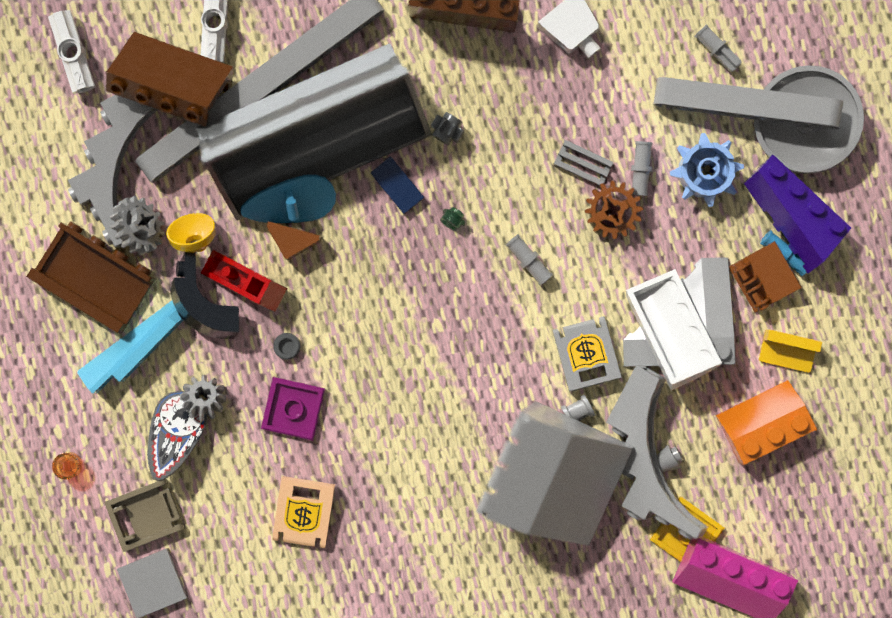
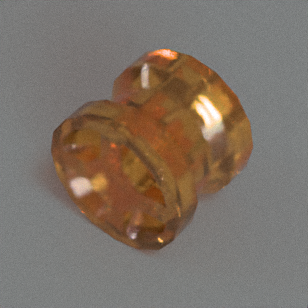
[52,452,83,480]

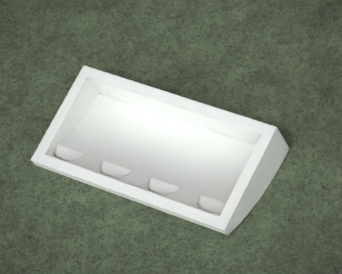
[626,269,722,390]

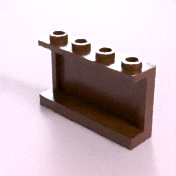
[408,0,520,33]
[106,32,233,126]
[26,221,156,333]

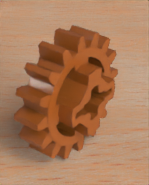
[585,180,644,239]

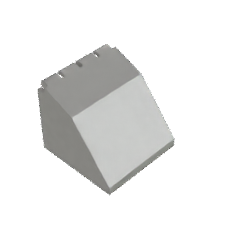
[476,401,634,546]

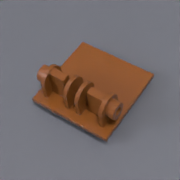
[729,241,802,313]

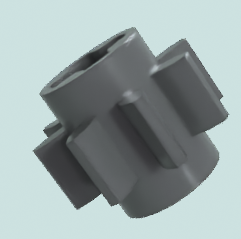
[431,112,464,145]

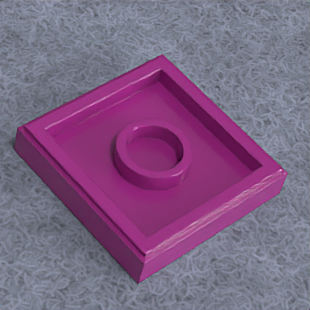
[261,377,325,441]

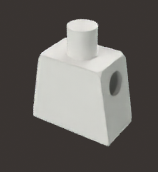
[537,0,600,58]

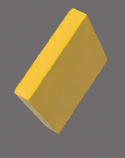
[649,496,725,562]

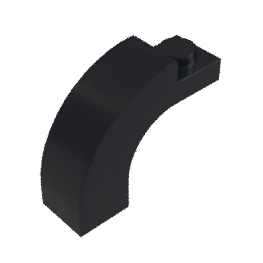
[170,252,239,339]

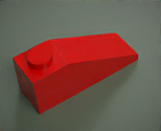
[201,250,288,312]

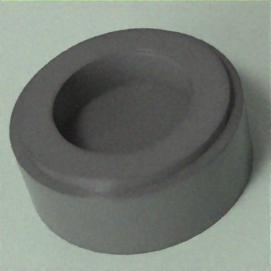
[273,333,301,360]

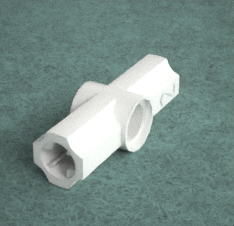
[201,0,228,63]
[48,10,96,94]

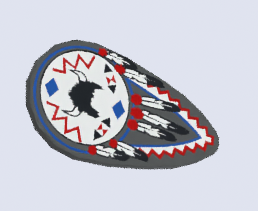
[147,391,208,481]

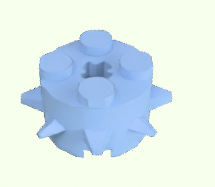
[670,133,744,207]

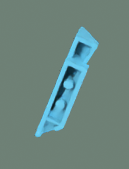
[77,301,184,394]

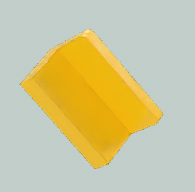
[759,330,822,373]

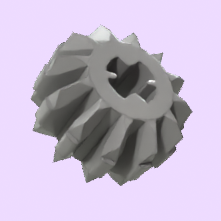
[180,375,226,421]

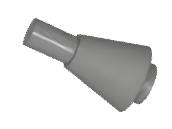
[657,444,683,473]

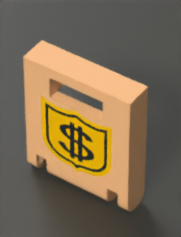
[272,476,335,548]

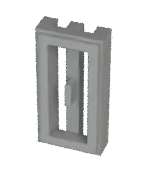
[553,140,613,187]

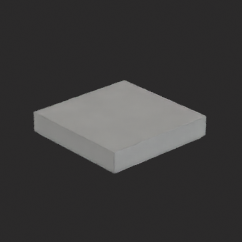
[117,548,188,618]

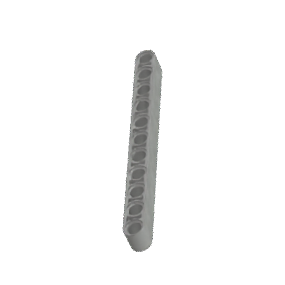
[135,0,385,183]

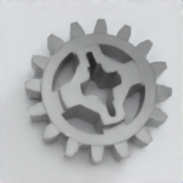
[110,196,165,255]

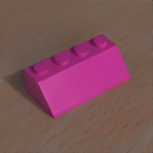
[672,537,798,618]

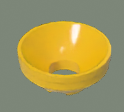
[166,213,216,253]

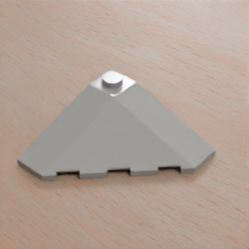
[623,257,735,366]

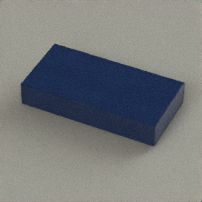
[370,156,424,214]

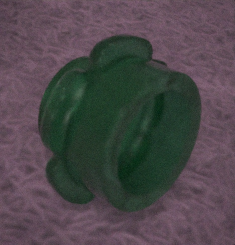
[440,207,466,231]

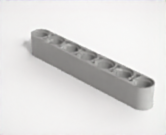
[653,77,843,129]

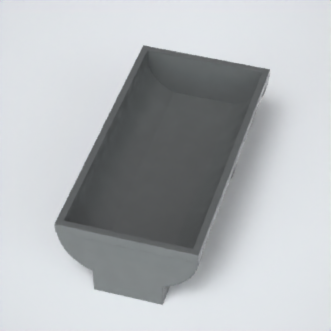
[196,43,432,221]

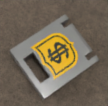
[552,316,621,392]

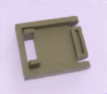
[104,479,184,552]

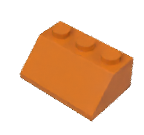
[716,380,817,465]

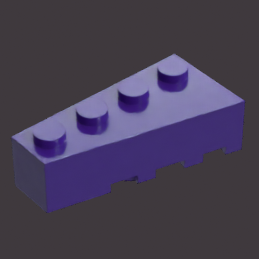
[744,154,851,274]

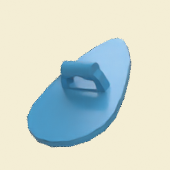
[240,174,336,223]

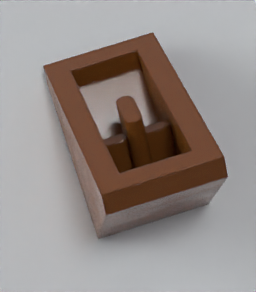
[267,221,322,261]

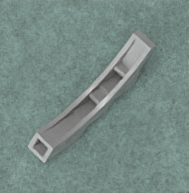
[68,95,158,248]
[606,365,708,539]

